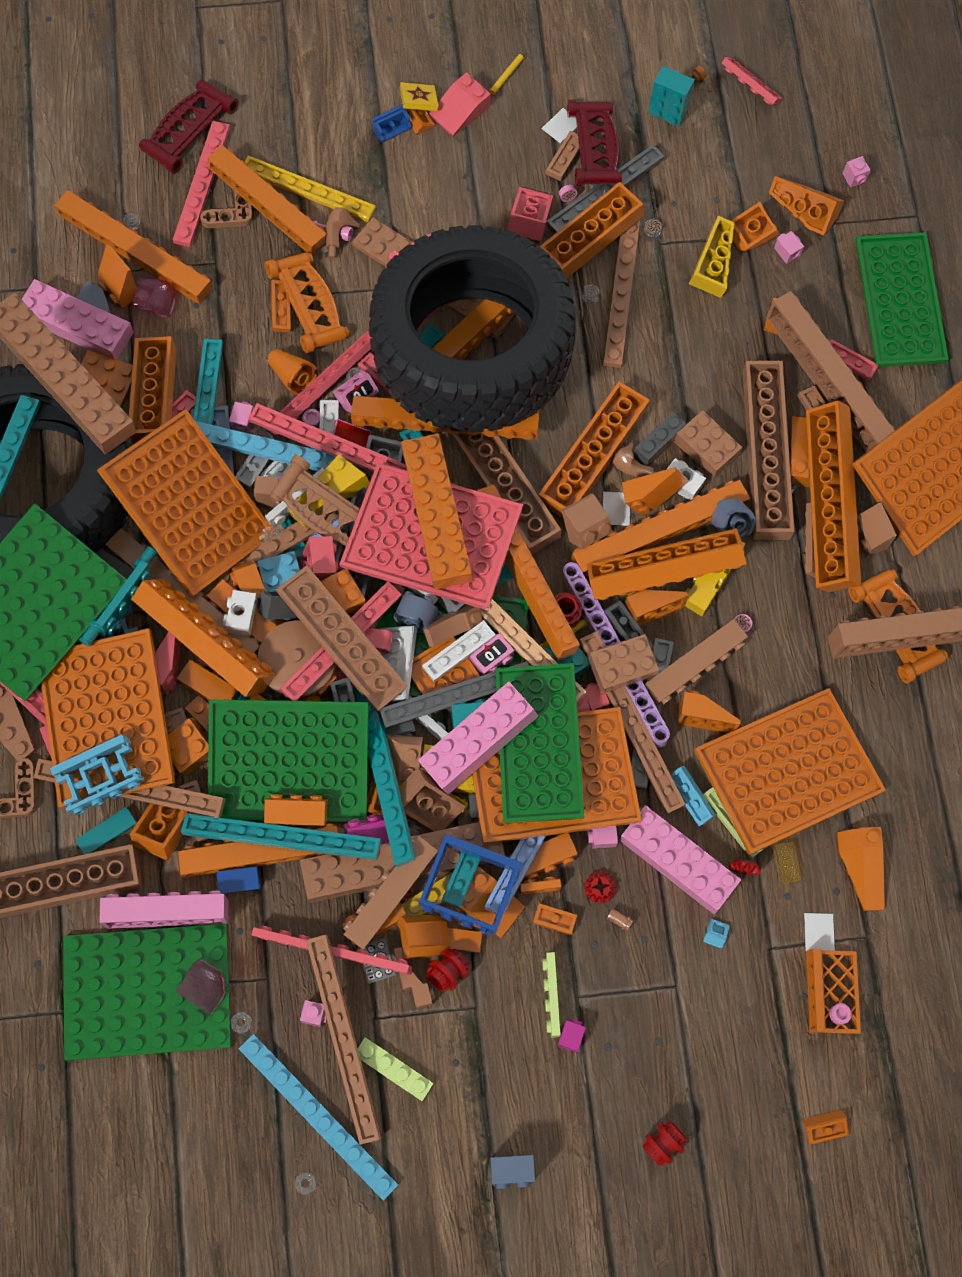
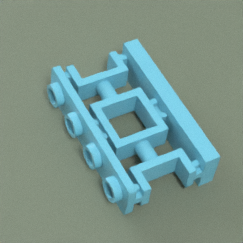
[50,734,145,815]

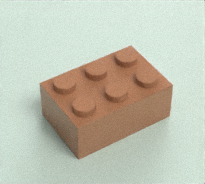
[674,410,742,479]
[588,634,659,694]

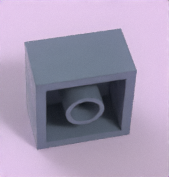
[490,1155,535,1189]

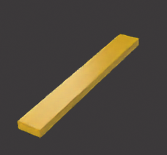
[245,156,376,223]

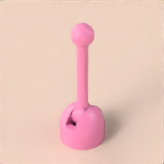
[313,221,353,242]

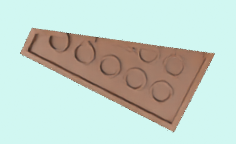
[0,684,36,761]

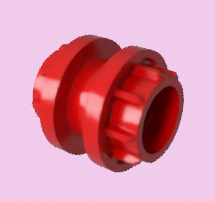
[554,593,582,629]
[427,949,470,992]
[643,1120,688,1166]

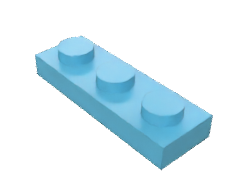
[670,765,716,826]

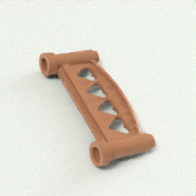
[270,454,360,546]

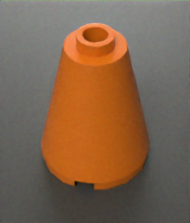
[267,349,317,395]

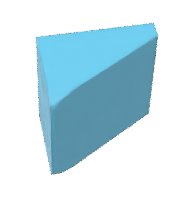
[703,918,730,948]

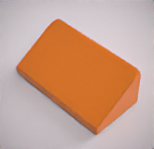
[404,108,435,134]
[803,1110,849,1145]

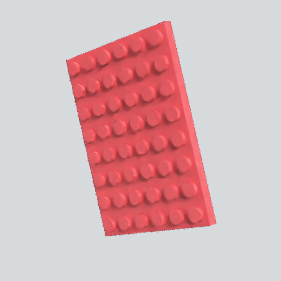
[339,463,523,610]

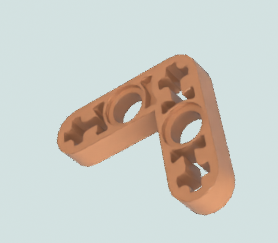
[200,191,253,228]
[0,758,36,819]

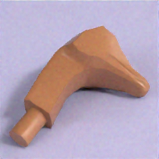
[326,207,360,258]
[612,442,656,478]

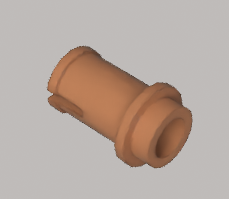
[607,908,633,931]

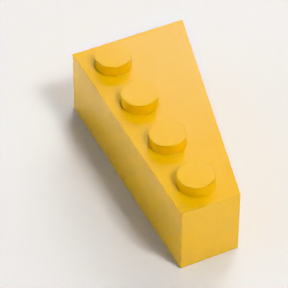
[689,216,734,298]
[288,454,370,529]
[685,541,746,616]

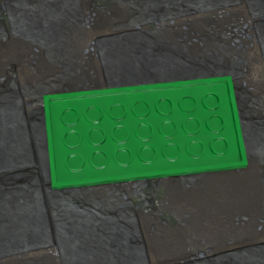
[855,232,949,367]
[495,663,584,824]

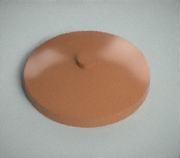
[258,620,336,698]

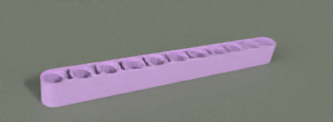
[562,562,670,748]

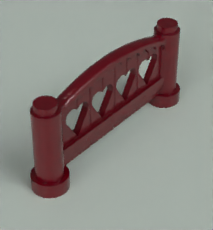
[139,80,239,174]
[567,99,622,186]

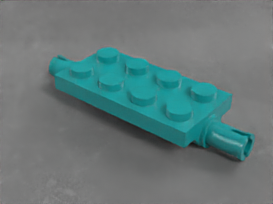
[79,546,157,647]

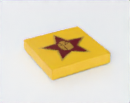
[400,82,438,111]

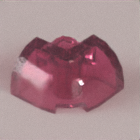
[133,275,175,318]
[175,958,226,1016]

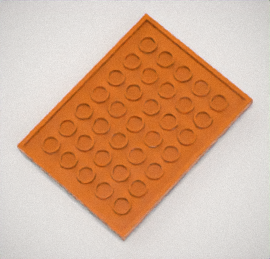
[852,379,962,556]
[97,409,275,597]
[41,629,175,808]
[694,688,886,855]
[472,707,642,844]

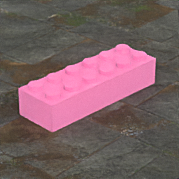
[22,279,134,359]
[418,682,538,794]
[619,805,741,914]
[100,891,229,929]

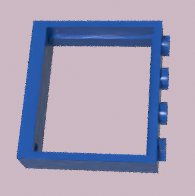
[419,834,522,936]

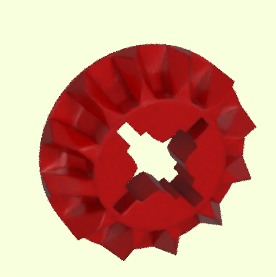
[729,860,761,876]
[584,871,616,904]

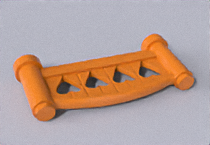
[265,252,349,354]
[848,569,948,684]

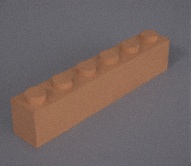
[644,619,748,706]
[343,836,438,950]

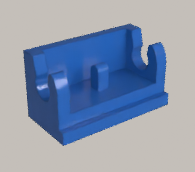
[372,104,412,143]
[217,867,261,894]

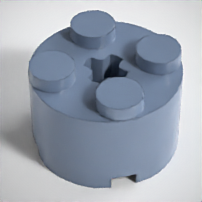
[711,498,756,540]
[394,591,438,633]

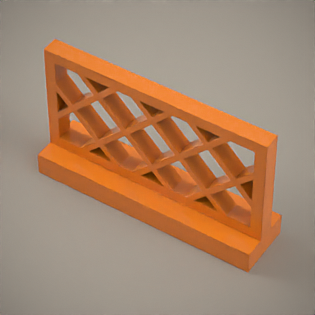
[806,949,861,1034]

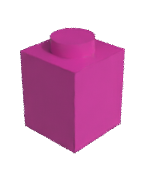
[557,1019,586,1053]

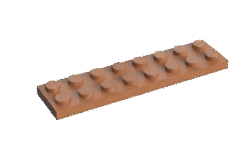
[276,565,408,712]

